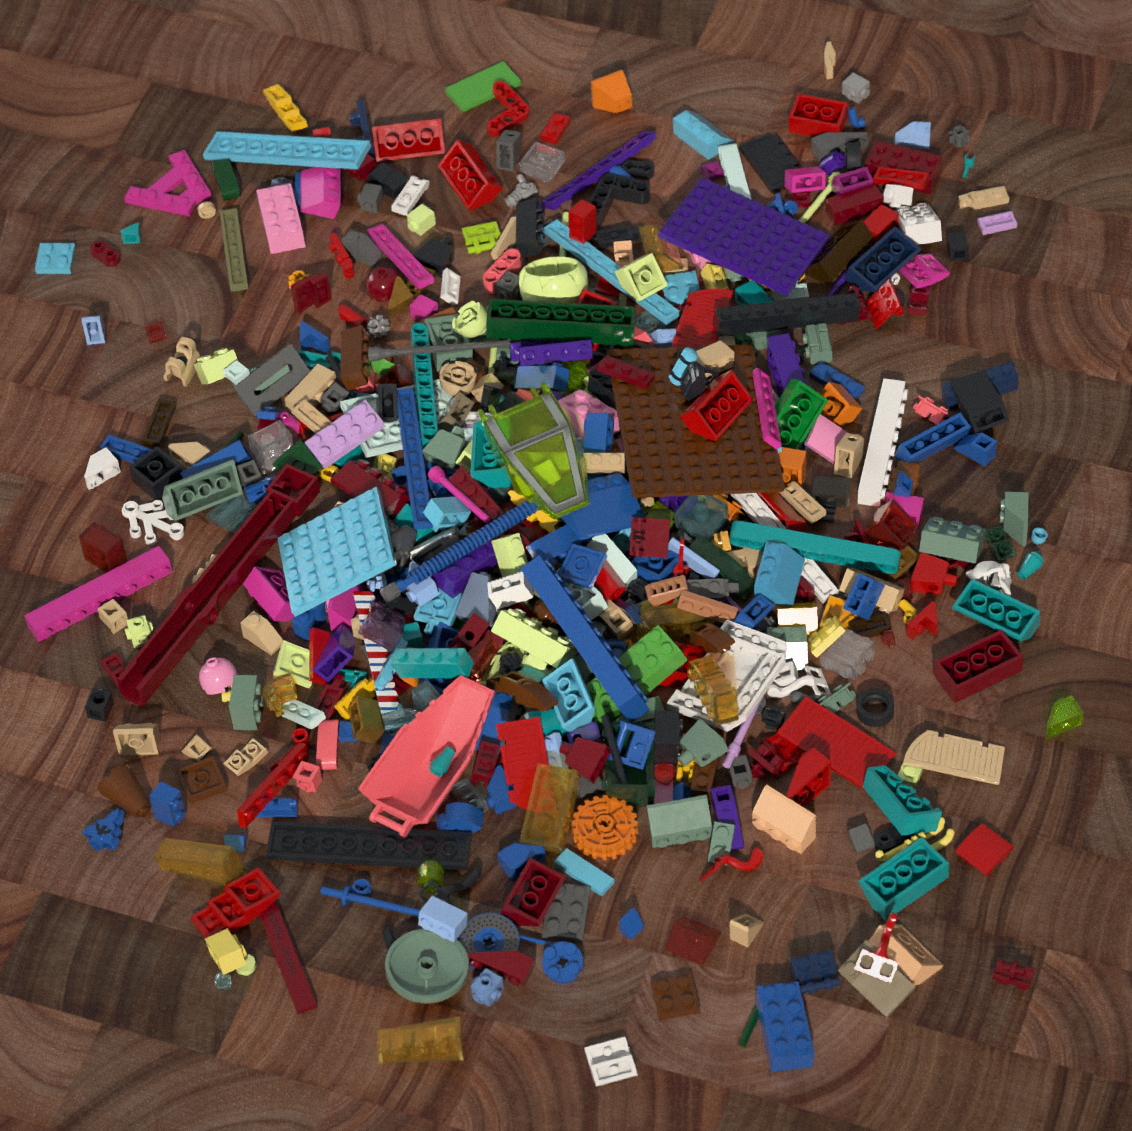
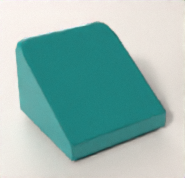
[121,223,141,244]

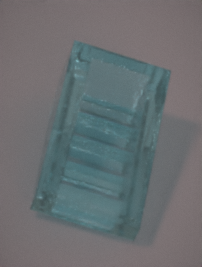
[451,778,489,813]

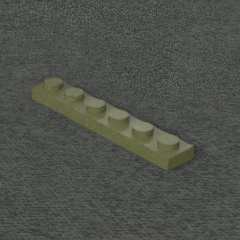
[220,208,248,292]

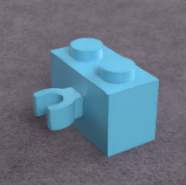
[423,497,471,532]

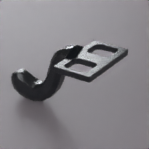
[417,869,482,907]

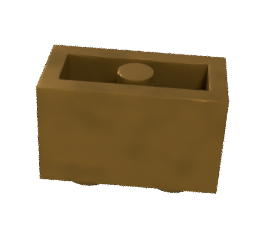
[348,696,384,743]

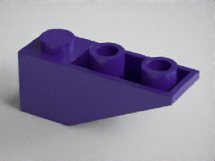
[711,785,744,850]

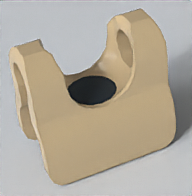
[164,337,200,387]

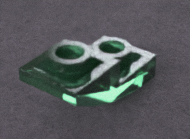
[985,525,1017,562]

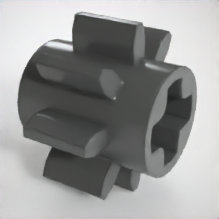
[949,126,970,148]

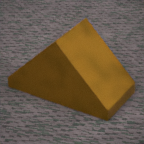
[388,276,414,317]

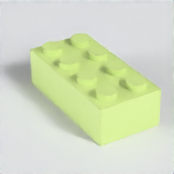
[491,608,578,668]

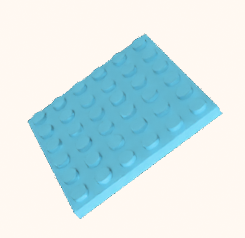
[278,487,397,617]

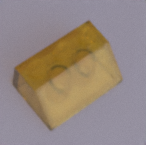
[639,225,683,272]

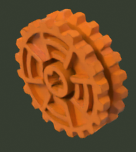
[572,795,638,860]

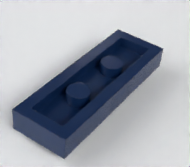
[611,598,643,625]

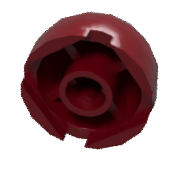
[366,266,399,302]

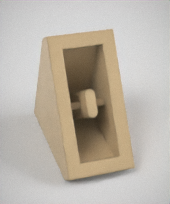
[730,914,764,947]

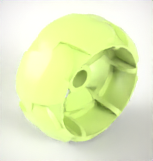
[519,257,588,303]

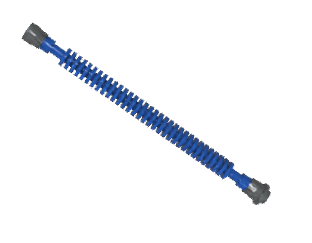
[380,471,584,603]

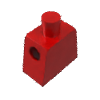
[910,552,958,595]

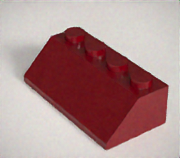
[330,459,410,516]

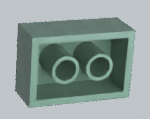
[919,517,986,564]

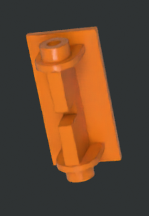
[706,494,745,522]

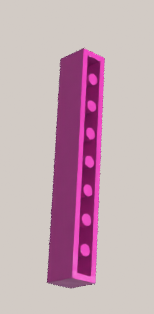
[24,546,172,642]

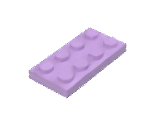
[305,400,386,469]

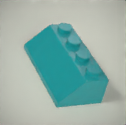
[470,419,514,488]
[952,579,1041,641]
[859,837,949,921]

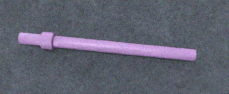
[723,697,763,768]

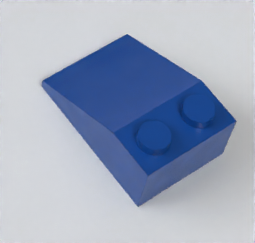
[475,689,513,755]

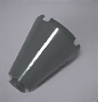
[384,525,417,574]

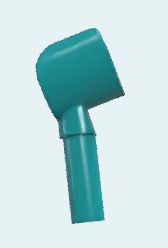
[962,154,975,178]

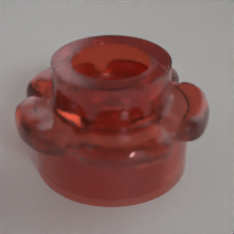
[881,629,896,648]

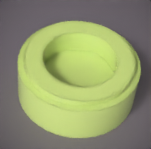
[236,954,256,975]

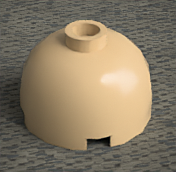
[439,361,476,397]

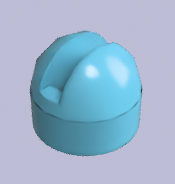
[1031,528,1048,544]

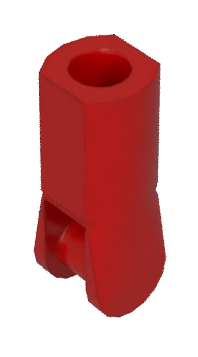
[337,305,368,329]

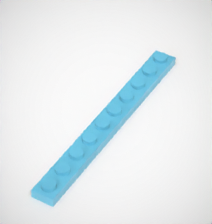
[544,220,679,325]

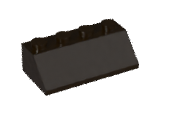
[805,220,874,283]

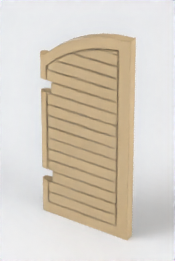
[903,730,1005,785]

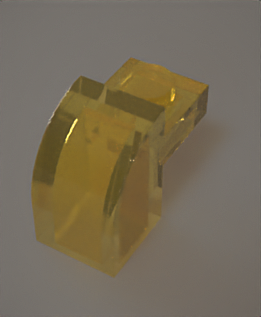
[261,673,298,717]

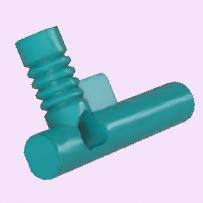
[336,668,368,690]

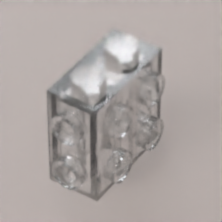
[820,628,875,681]

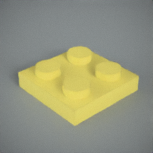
[807,616,845,657]

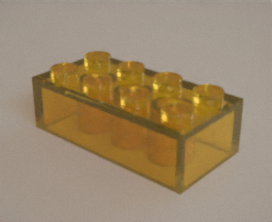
[520,763,581,854]

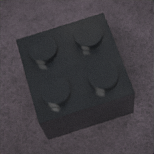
[129,446,183,500]
[653,710,683,767]

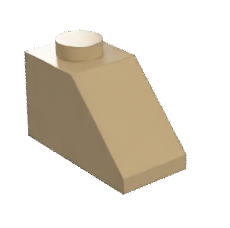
[168,442,211,469]
[240,611,283,656]

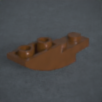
[686,623,735,654]
[486,671,558,711]

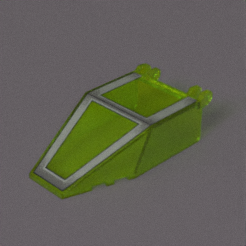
[478,382,590,520]

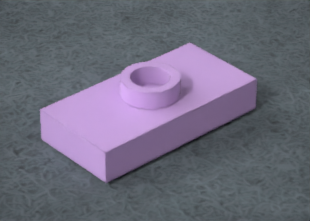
[977,211,1017,235]

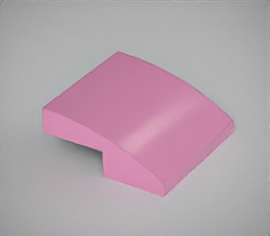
[804,414,848,464]

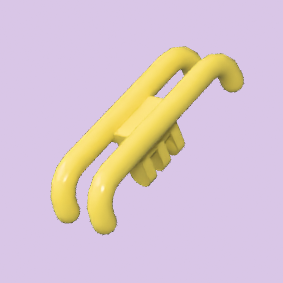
[876,817,954,862]

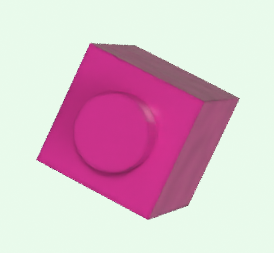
[410,294,439,322]

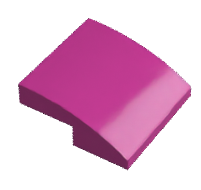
[899,254,950,288]

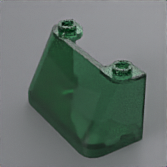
[602,721,656,807]

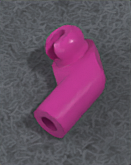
[279,412,305,434]

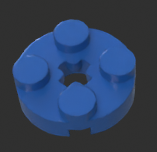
[542,941,584,984]

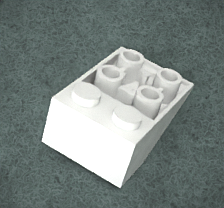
[894,203,942,245]

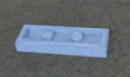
[668,538,719,579]

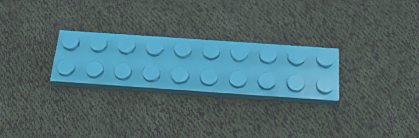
[203,132,371,169]

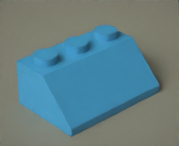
[754,541,805,606]

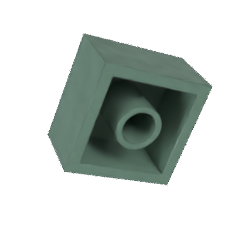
[229,675,264,730]

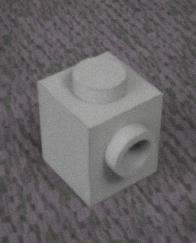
[842,73,870,104]

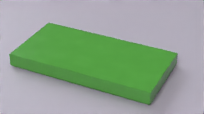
[445,61,521,112]

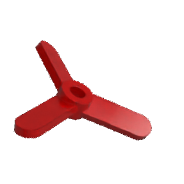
[664,538,691,606]

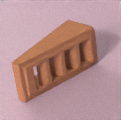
[645,575,689,607]

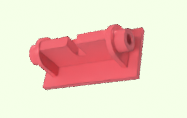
[913,396,951,425]

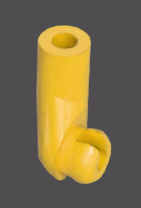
[898,599,917,624]

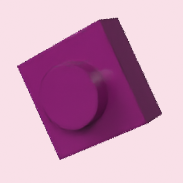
[701,160,724,181]

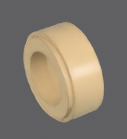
[198,202,216,219]

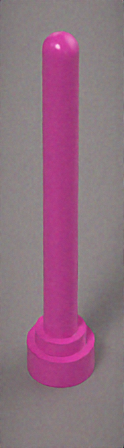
[428,466,491,523]

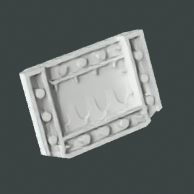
[667,619,787,732]

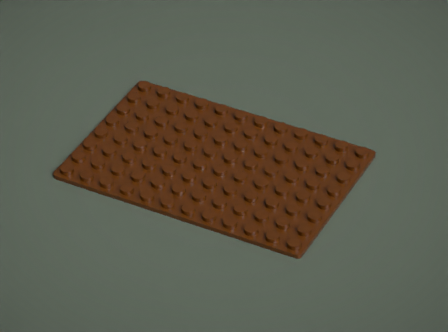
[606,344,785,498]

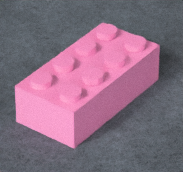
[256,183,305,254]

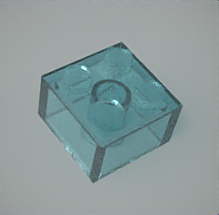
[674,495,729,544]

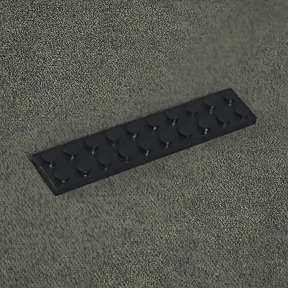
[266,822,472,870]

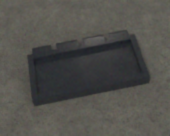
[739,133,802,194]

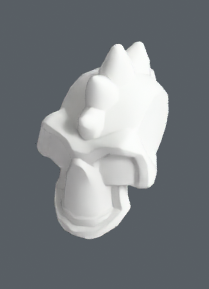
[966,561,1012,597]

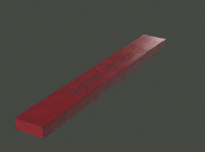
[259,901,317,1015]

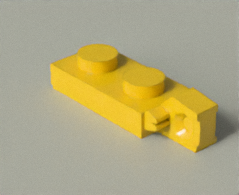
[334,677,376,721]

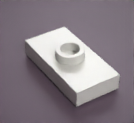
[440,268,461,306]

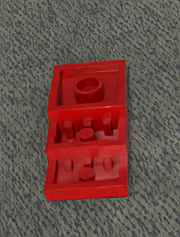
[191,868,281,938]

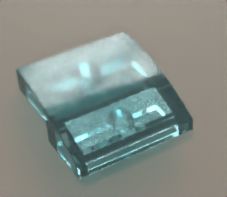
[206,495,258,533]

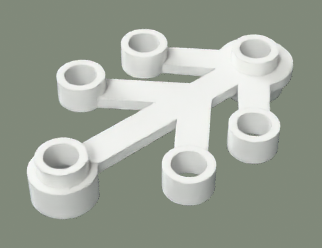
[122,500,184,546]

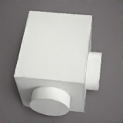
[883,184,913,208]

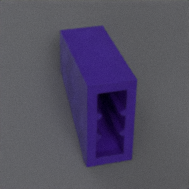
[313,624,357,682]

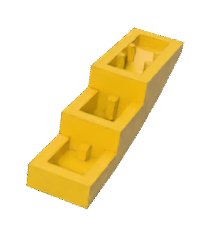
[263,84,308,133]

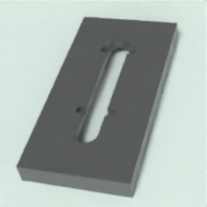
[232,344,310,417]

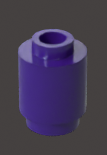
[820,151,846,175]

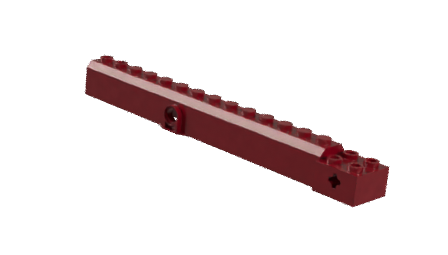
[117,464,320,707]

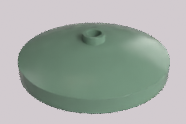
[385,929,469,1003]

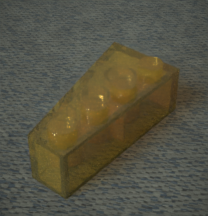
[687,655,739,726]

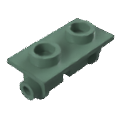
[818,683,856,713]

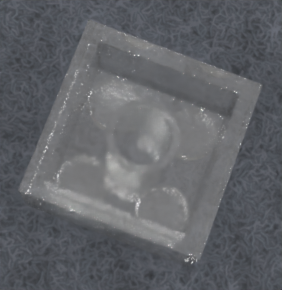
[248,420,294,474]

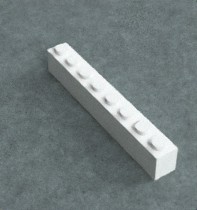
[858,378,908,507]

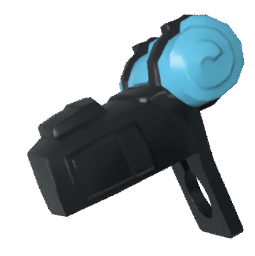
[668,347,719,402]

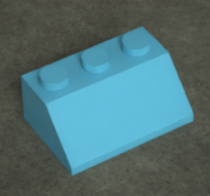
[673,110,734,160]
[542,658,595,732]

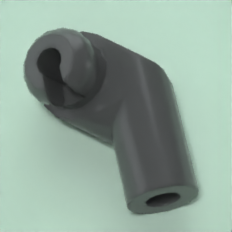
[790,691,820,705]

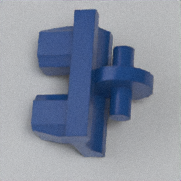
[768,193,798,216]
[244,476,276,506]

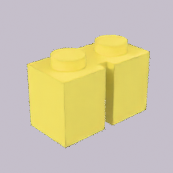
[205,929,247,975]

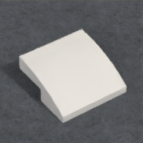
[584,1037,637,1087]

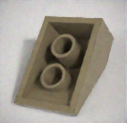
[838,940,916,1018]

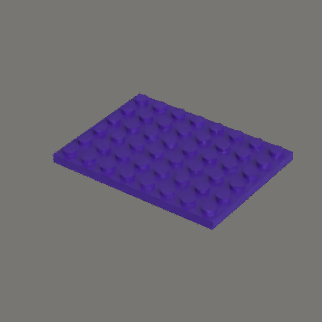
[658,177,830,296]

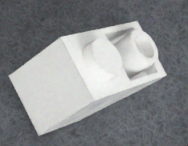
[84,447,121,490]

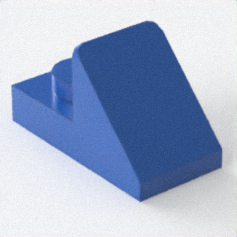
[300,321,330,354]

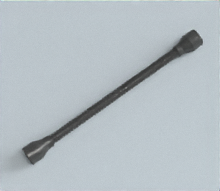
[368,339,529,362]

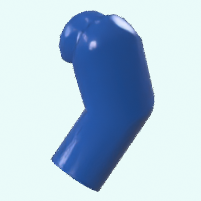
[606,638,629,651]

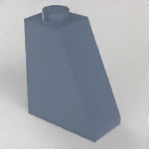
[455,572,496,629]

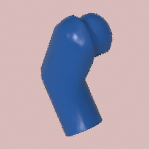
[847,107,866,129]

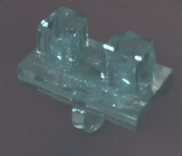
[382,704,418,735]

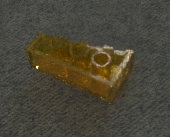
[632,603,716,643]
[154,838,247,887]
[377,1016,464,1063]

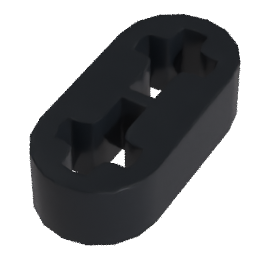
[622,160,655,179]

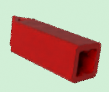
[594,550,627,600]

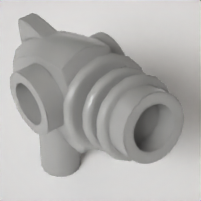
[505,174,538,207]

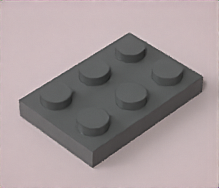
[542,884,591,943]

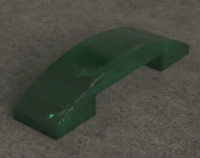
[689,536,755,600]

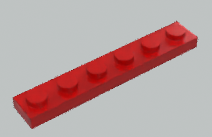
[237,742,309,828]

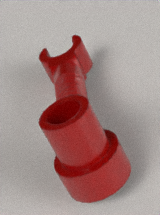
[270,728,310,772]

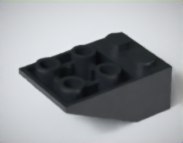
[950,370,1009,435]

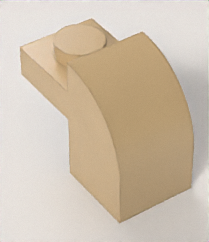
[724,547,763,578]

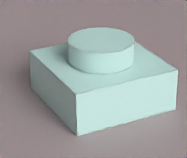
[223,360,250,385]

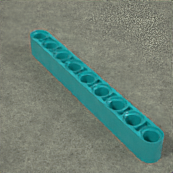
[410,323,438,451]
[729,521,901,574]

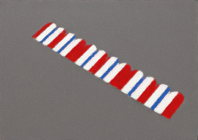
[353,591,403,722]

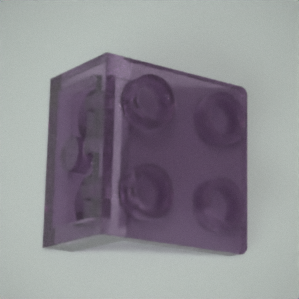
[358,600,405,652]

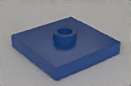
[558,543,607,589]

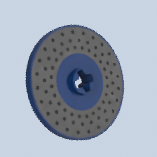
[458,913,520,973]

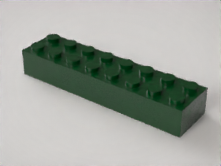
[486,299,636,346]

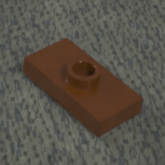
[457,520,486,540]

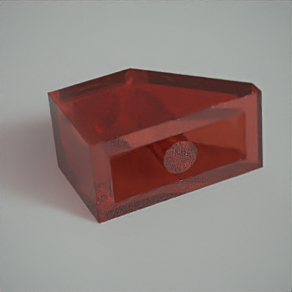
[374,364,414,393]

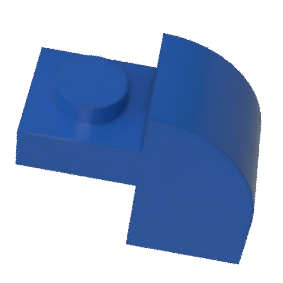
[436,802,483,833]

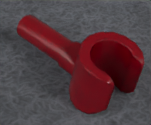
[949,560,970,569]

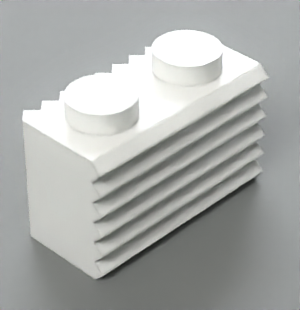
[488,571,533,609]

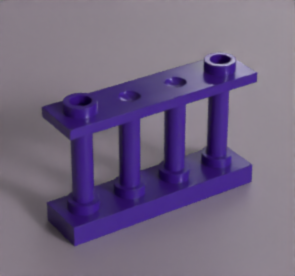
[509,340,593,366]

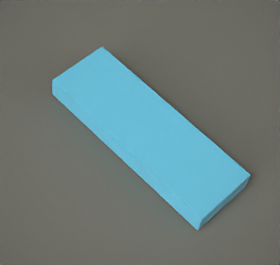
[554,848,615,897]

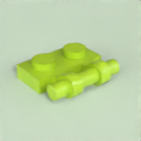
[462,221,500,254]

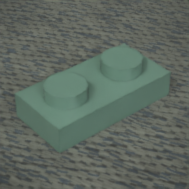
[708,821,735,866]

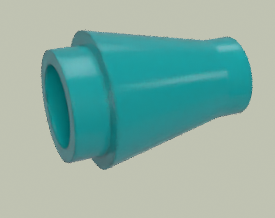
[1017,551,1044,580]
[429,747,456,777]

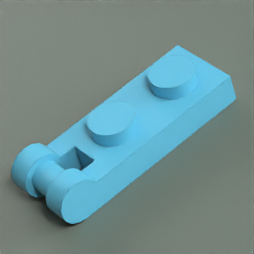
[374,638,408,690]

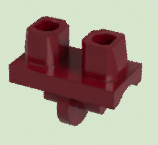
[844,520,878,546]
[747,743,785,780]
[992,959,1035,991]

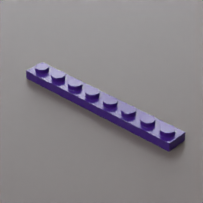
[541,131,657,210]

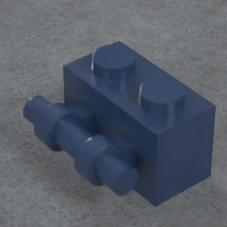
[790,950,841,995]

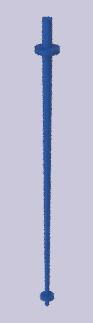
[320,885,582,952]

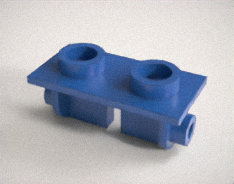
[257,797,298,818]

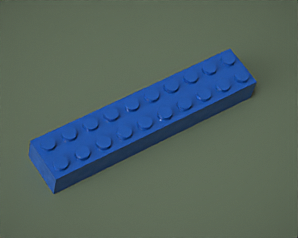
[521,555,650,723]

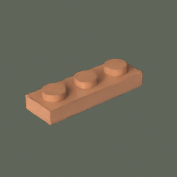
[677,590,738,623]

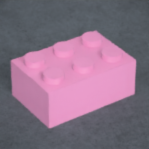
[553,389,620,438]

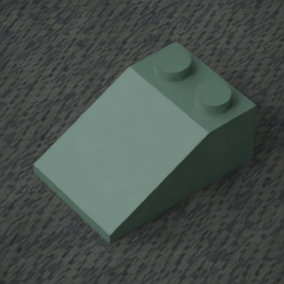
[424,314,473,371]

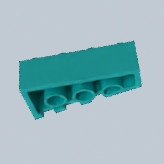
[862,765,942,835]

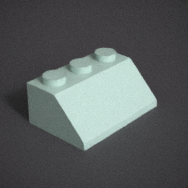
[586,534,637,599]

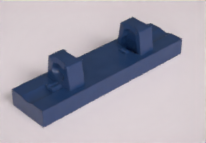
[349,99,375,159]

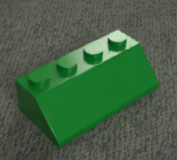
[775,379,828,449]

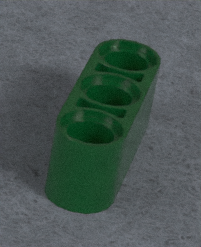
[212,158,241,201]

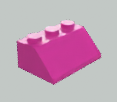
[300,167,341,219]
[243,566,294,622]
[327,582,368,632]

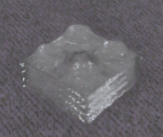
[519,142,566,182]

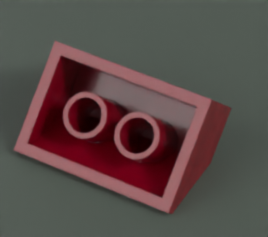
[500,858,566,927]

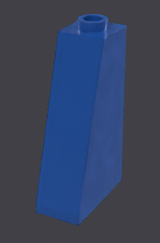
[181,440,253,480]

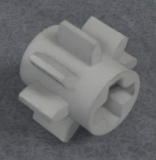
[367,315,390,338]

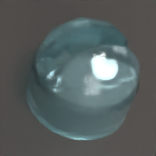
[215,971,232,989]

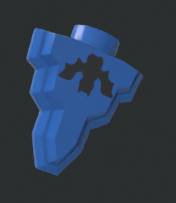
[82,808,125,851]

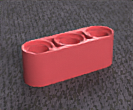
[483,249,522,295]
[316,720,340,770]

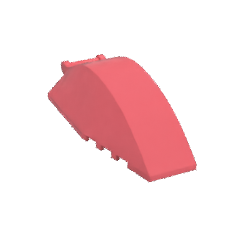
[359,675,495,837]

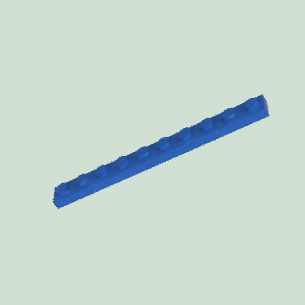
[397,388,433,529]

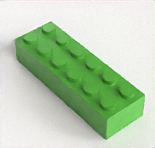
[586,625,687,733]

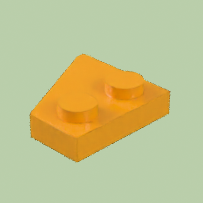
[819,595,859,630]

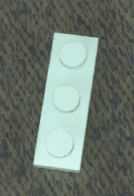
[273,696,326,730]

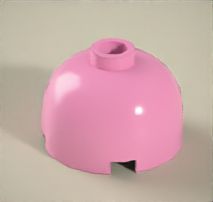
[199,657,238,694]

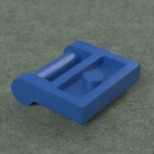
[608,720,655,770]

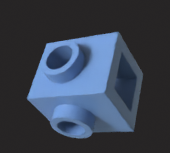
[471,968,504,1007]

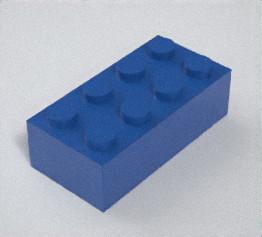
[755,982,815,1072]

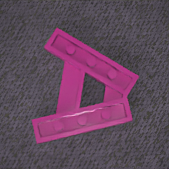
[124,150,212,216]

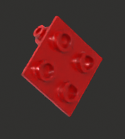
[866,279,904,329]

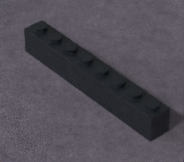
[713,293,861,337]

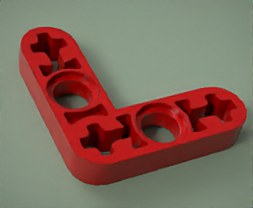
[487,81,529,137]

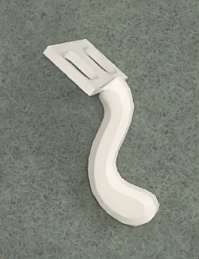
[767,666,832,698]

